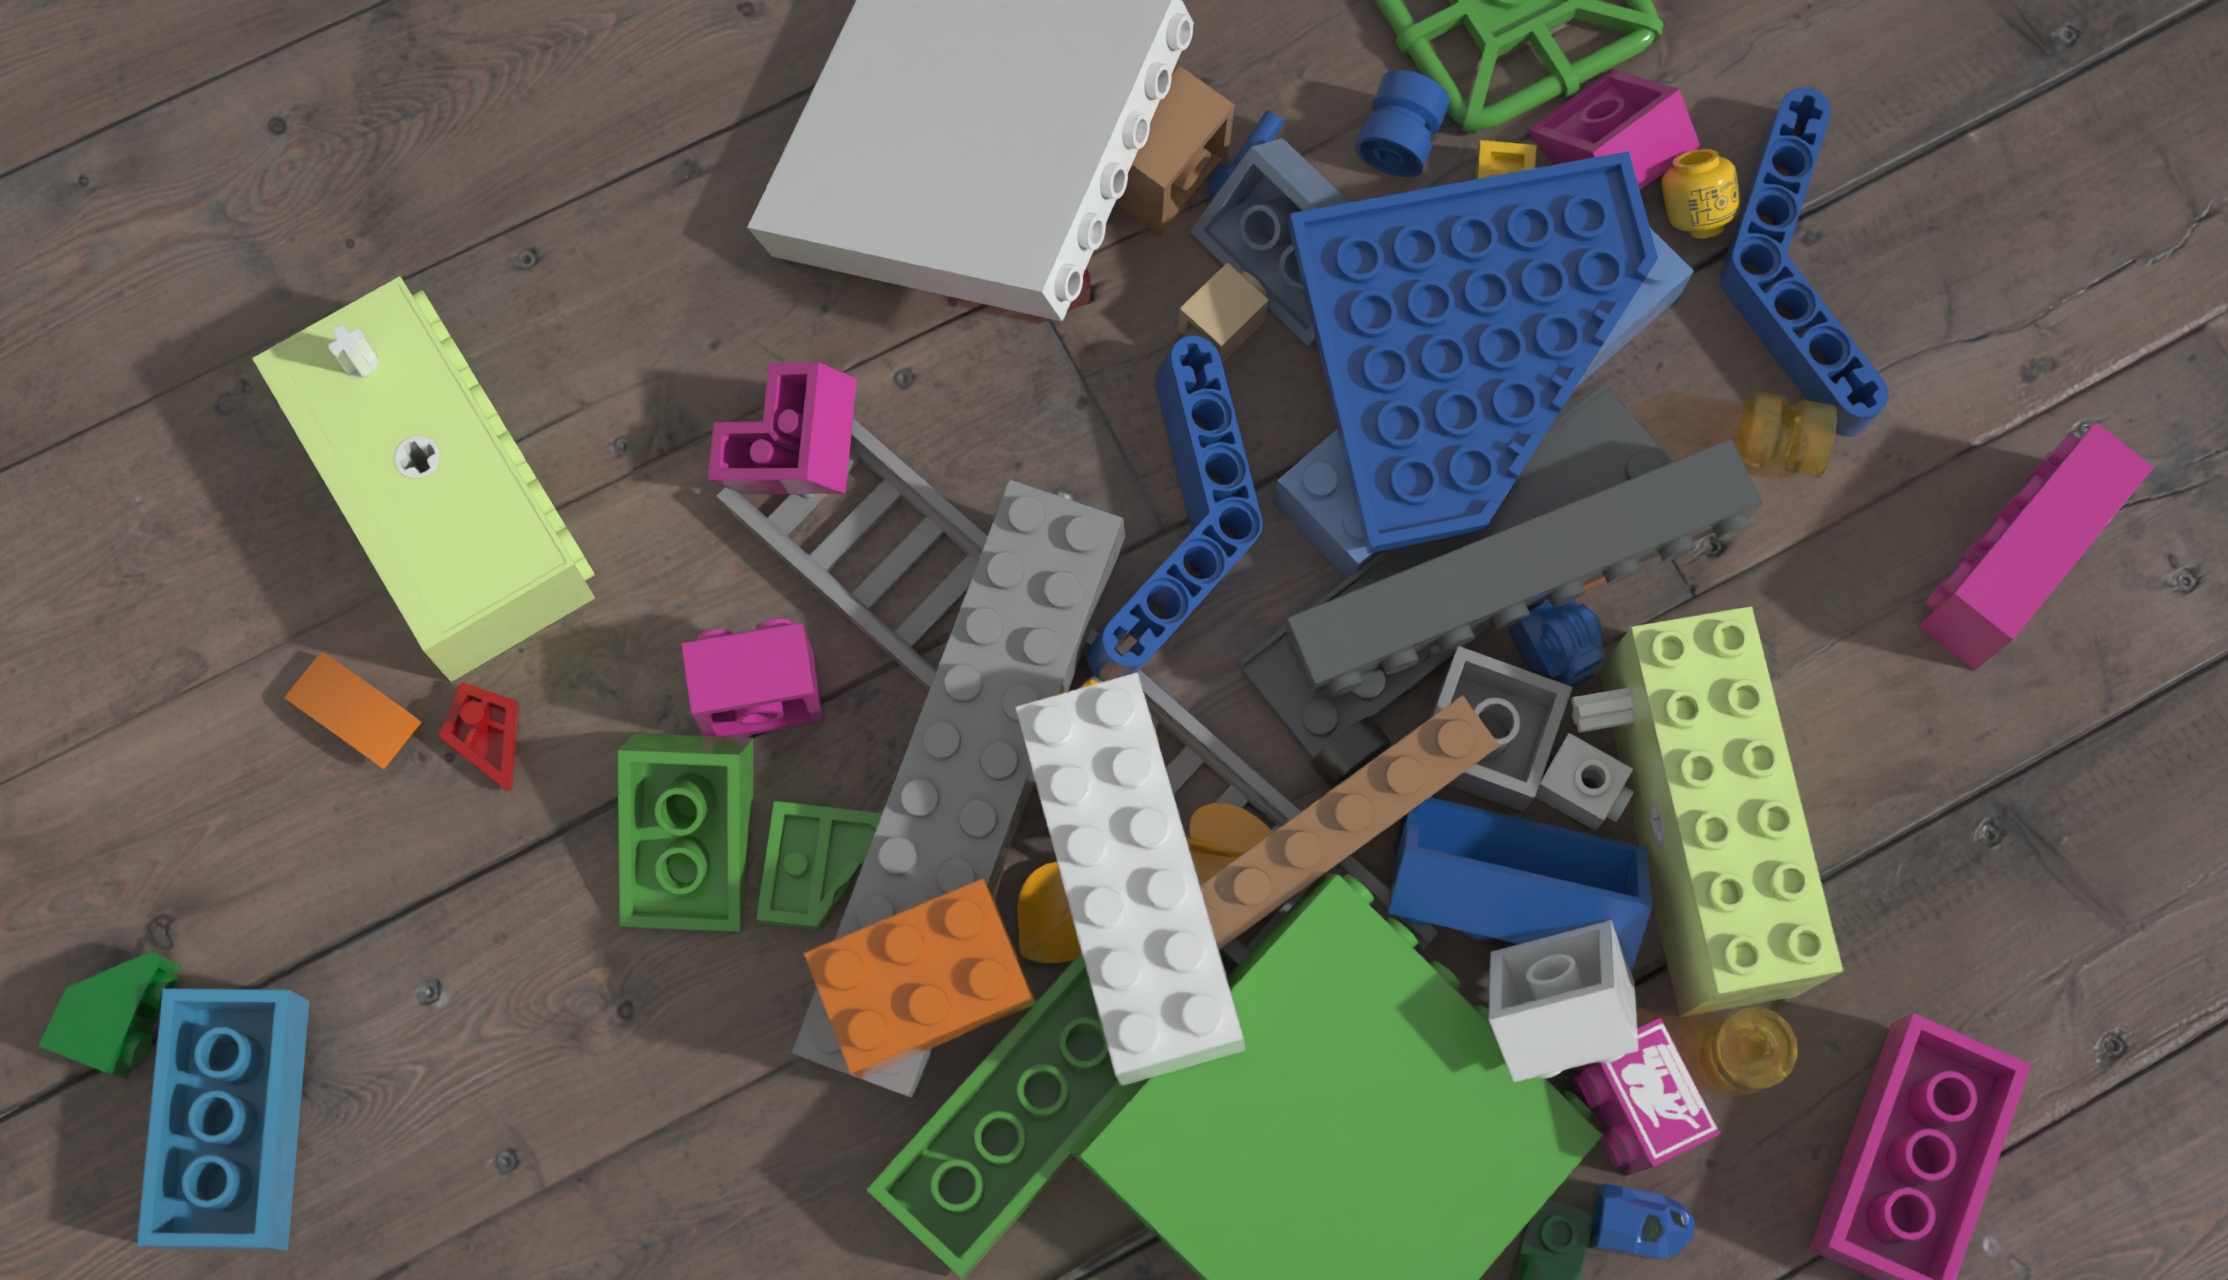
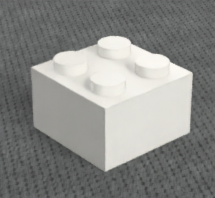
[1489,920,1639,1082]

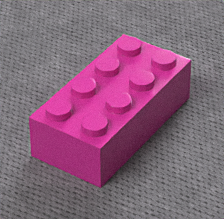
[1918,422,2154,671]
[1809,1013,2032,1280]

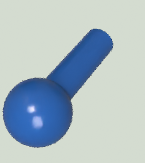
[1207,110,1285,206]

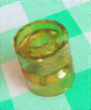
[1736,390,1837,478]
[1697,1007,1798,1097]

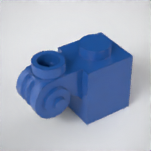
[1509,600,1606,689]

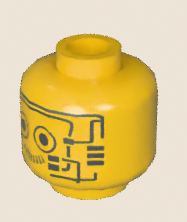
[1661,149,1741,238]

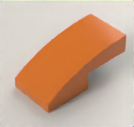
[284,651,422,770]

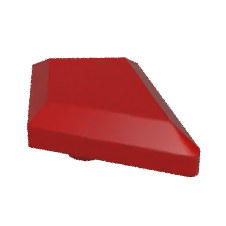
[438,682,519,791]

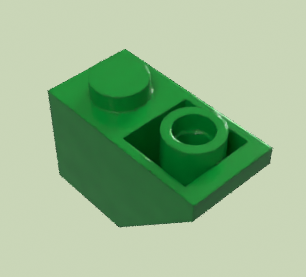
[38,951,181,1079]

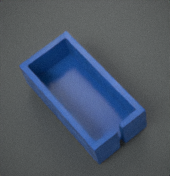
[1388,797,1652,970]

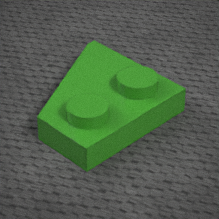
[756,801,882,931]

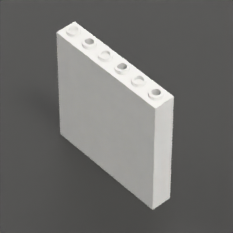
[747,0,1194,322]

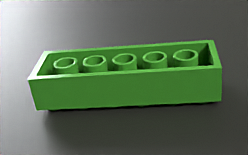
[867,952,1129,1280]

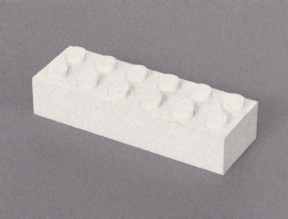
[1016,672,1245,1086]

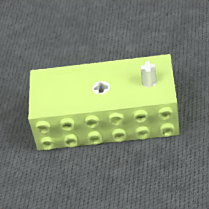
[252,276,595,682]
[1571,606,1843,1017]

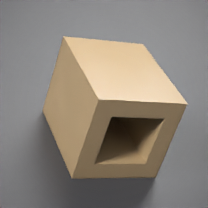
[1178,262,1269,363]

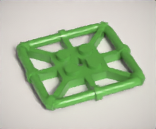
[1374,0,1663,135]

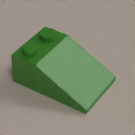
[618,733,753,932]

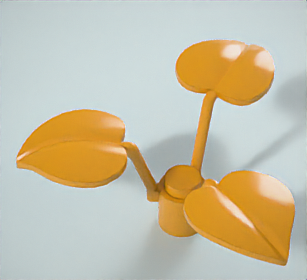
[1017,680,1273,964]

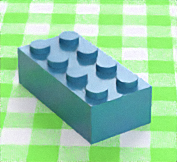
[137,989,310,1251]

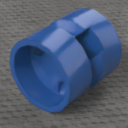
[1355,70,1450,177]

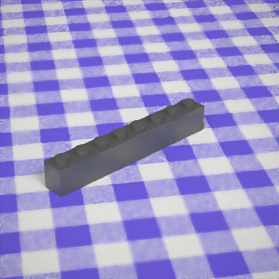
[1286,439,1762,697]

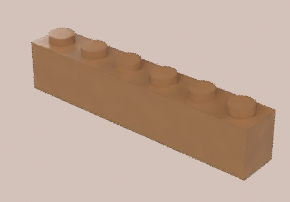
[1200,695,1500,950]

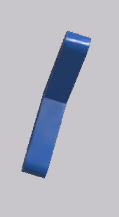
[1720,87,1889,437]
[1087,335,1263,682]

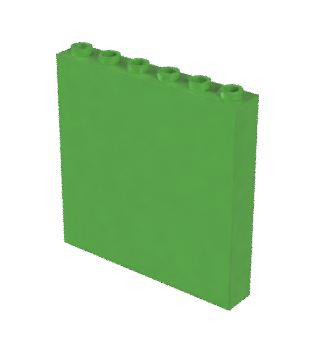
[1069,874,1603,1280]

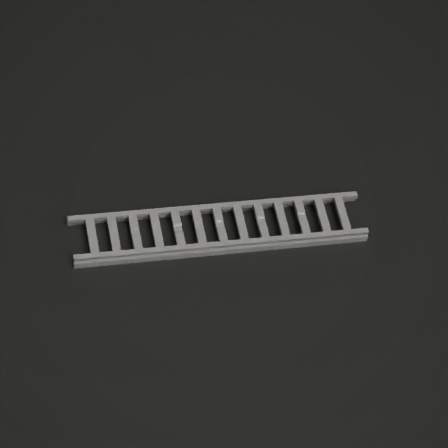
[716,418,1439,967]

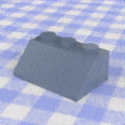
[1190,138,1349,346]

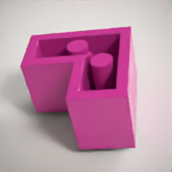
[708,362,857,494]

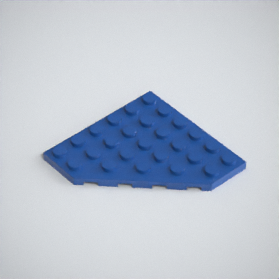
[1287,151,1658,553]

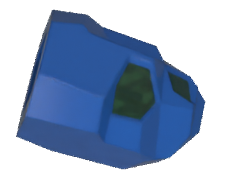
[1590,1184,1695,1260]

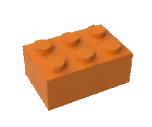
[804,879,1037,1078]

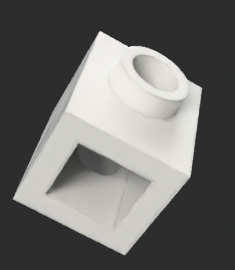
[1535,733,1634,832]

